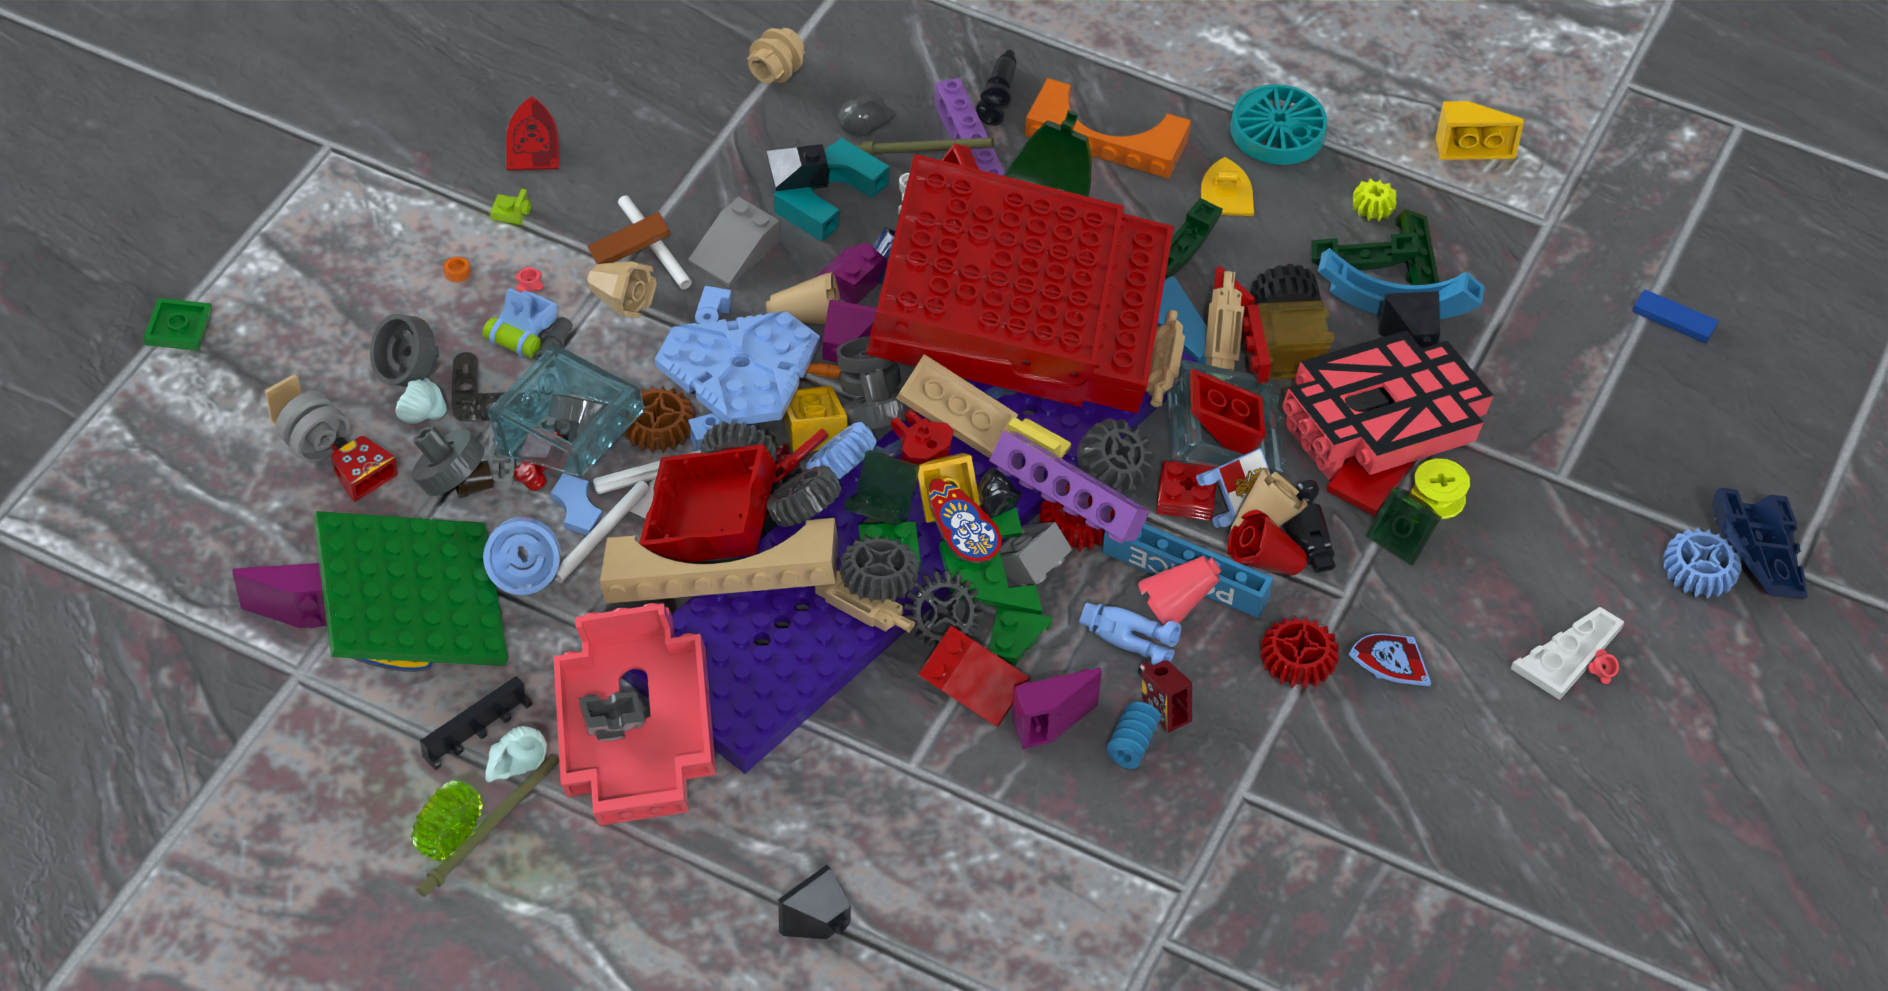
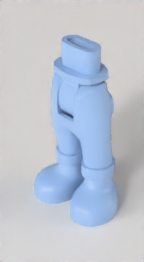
[1079,602,1181,665]

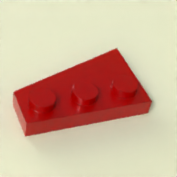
[1242,304,1271,383]

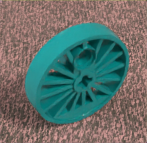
[1230,84,1327,165]

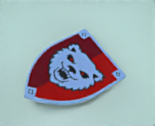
[1348,634,1431,686]

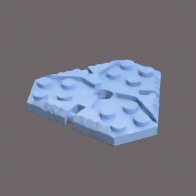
[655,311,820,425]

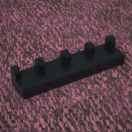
[420,676,533,770]

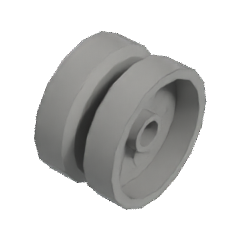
[276,391,350,463]

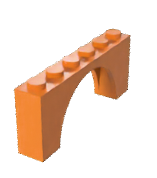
[1025,78,1191,179]

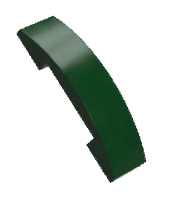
[1165,198,1223,278]
[1311,233,1419,270]

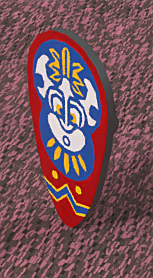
[929,479,1002,564]

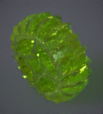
[411,780,483,861]

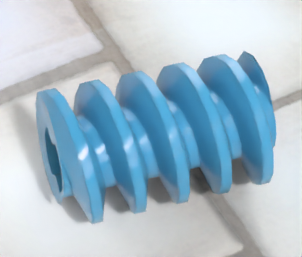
[1106,702,1161,769]

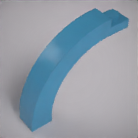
[1318,248,1485,319]

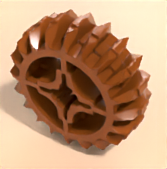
[620,386,695,454]

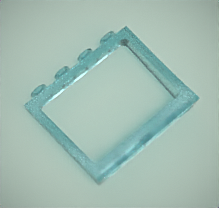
[1167,360,1286,475]

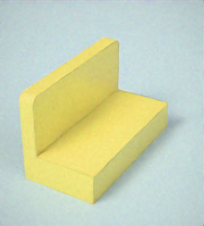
[1008,417,1071,458]

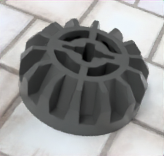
[1077,418,1154,495]

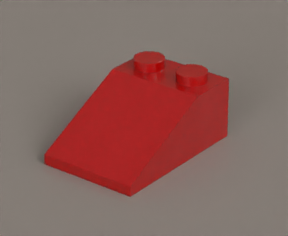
[1189,369,1266,455]
[918,626,1031,727]

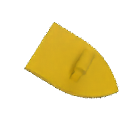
[1201,157,1254,216]

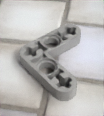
[489,417,570,491]

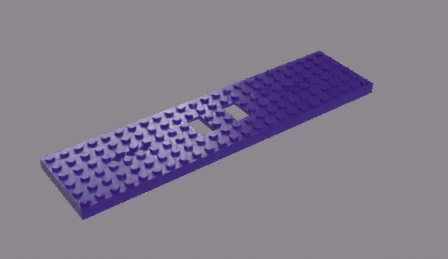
[621,351,1197,774]

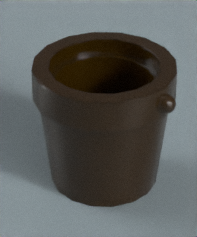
[455,461,493,498]

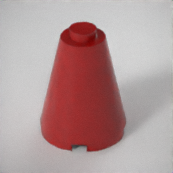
[1227,510,1307,576]

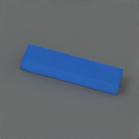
[1633,289,1719,344]

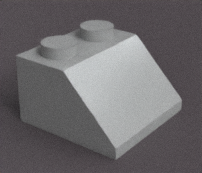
[1000,522,1072,585]

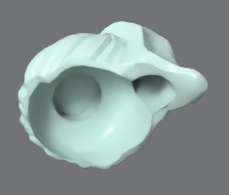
[395,377,447,424]
[485,726,547,782]

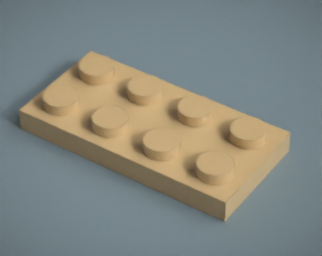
[896,354,1018,458]

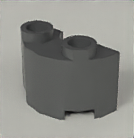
[579,691,646,741]

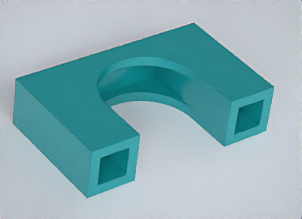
[774,138,889,242]

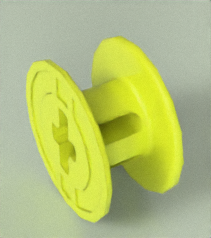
[1411,458,1470,519]

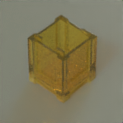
[1258,300,1335,380]

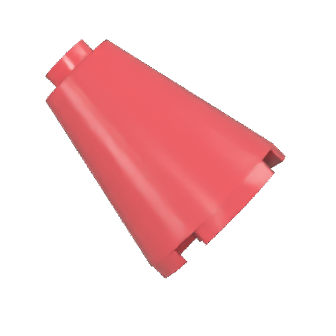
[1138,556,1222,625]

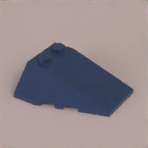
[1711,488,1808,599]

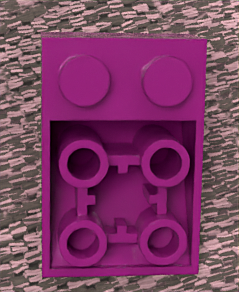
[1012,668,1102,749]

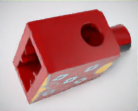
[331,436,398,502]

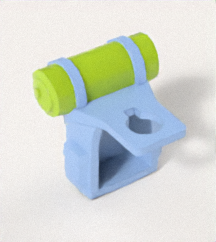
[482,288,557,359]

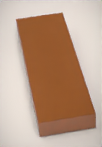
[588,212,671,264]

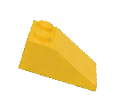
[1436,101,1524,160]
[783,386,848,454]

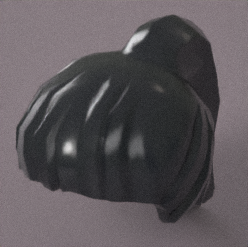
[978,468,1022,518]

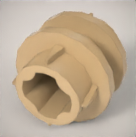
[747,28,806,84]

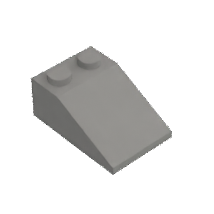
[688,196,780,288]

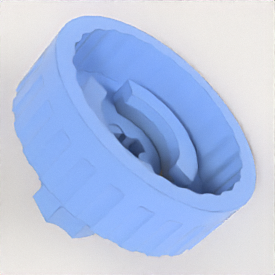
[483,517,561,595]

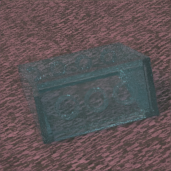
[487,345,645,477]

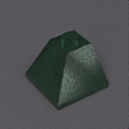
[1365,488,1442,566]

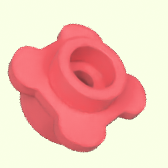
[515,267,544,293]
[1588,649,1619,684]

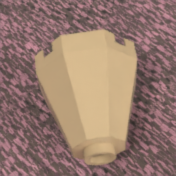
[587,261,657,318]

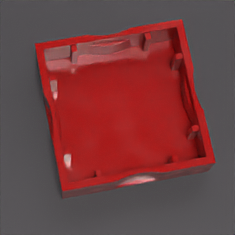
[639,444,777,563]

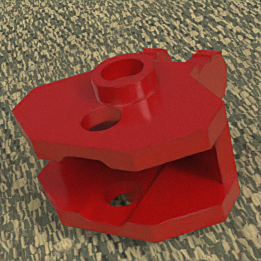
[890,409,954,473]

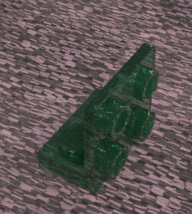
[844,450,920,526]

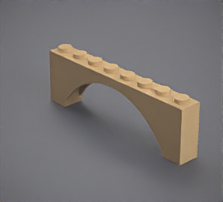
[600,518,839,604]

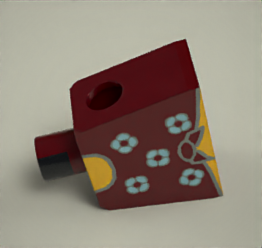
[1138,660,1192,733]

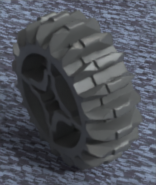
[700,420,776,462]
[767,466,842,527]
[840,535,919,604]
[904,570,983,648]

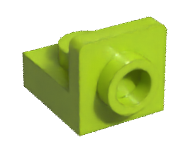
[490,189,531,225]

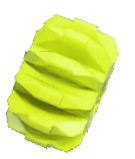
[1353,178,1397,222]

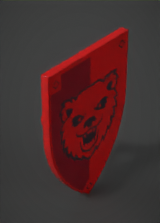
[506,96,559,170]

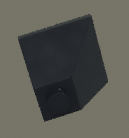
[767,144,827,191]
[1378,291,1440,348]
[778,865,851,939]

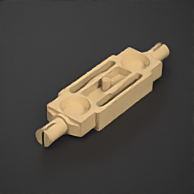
[1204,271,1244,381]
[1146,310,1185,407]
[815,570,915,633]

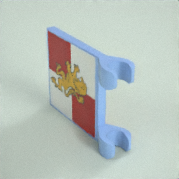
[1196,448,1271,528]

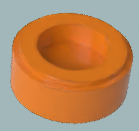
[443,256,471,282]

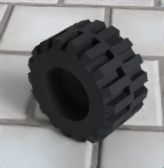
[1250,264,1322,333]

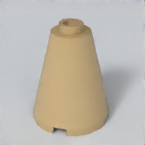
[766,272,840,325]
[1231,468,1307,530]

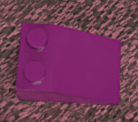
[233,563,327,628]

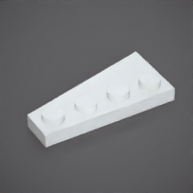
[1511,607,1624,700]

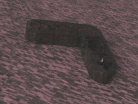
[451,352,533,421]

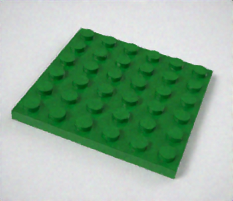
[313,511,508,666]

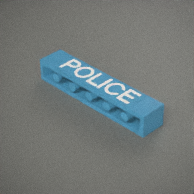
[1102,516,1274,618]

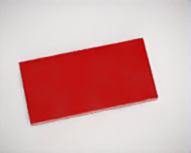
[1326,456,1418,517]

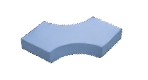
[551,473,602,536]

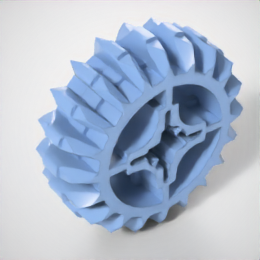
[806,422,877,479]
[1663,527,1742,599]

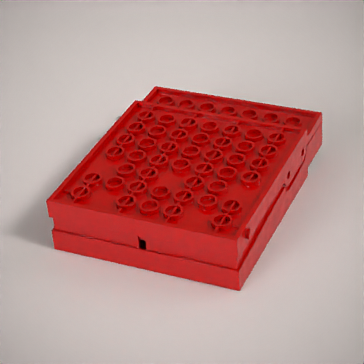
[866,154,1174,413]

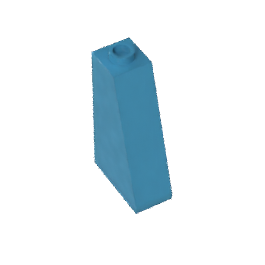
[1157,276,1207,372]

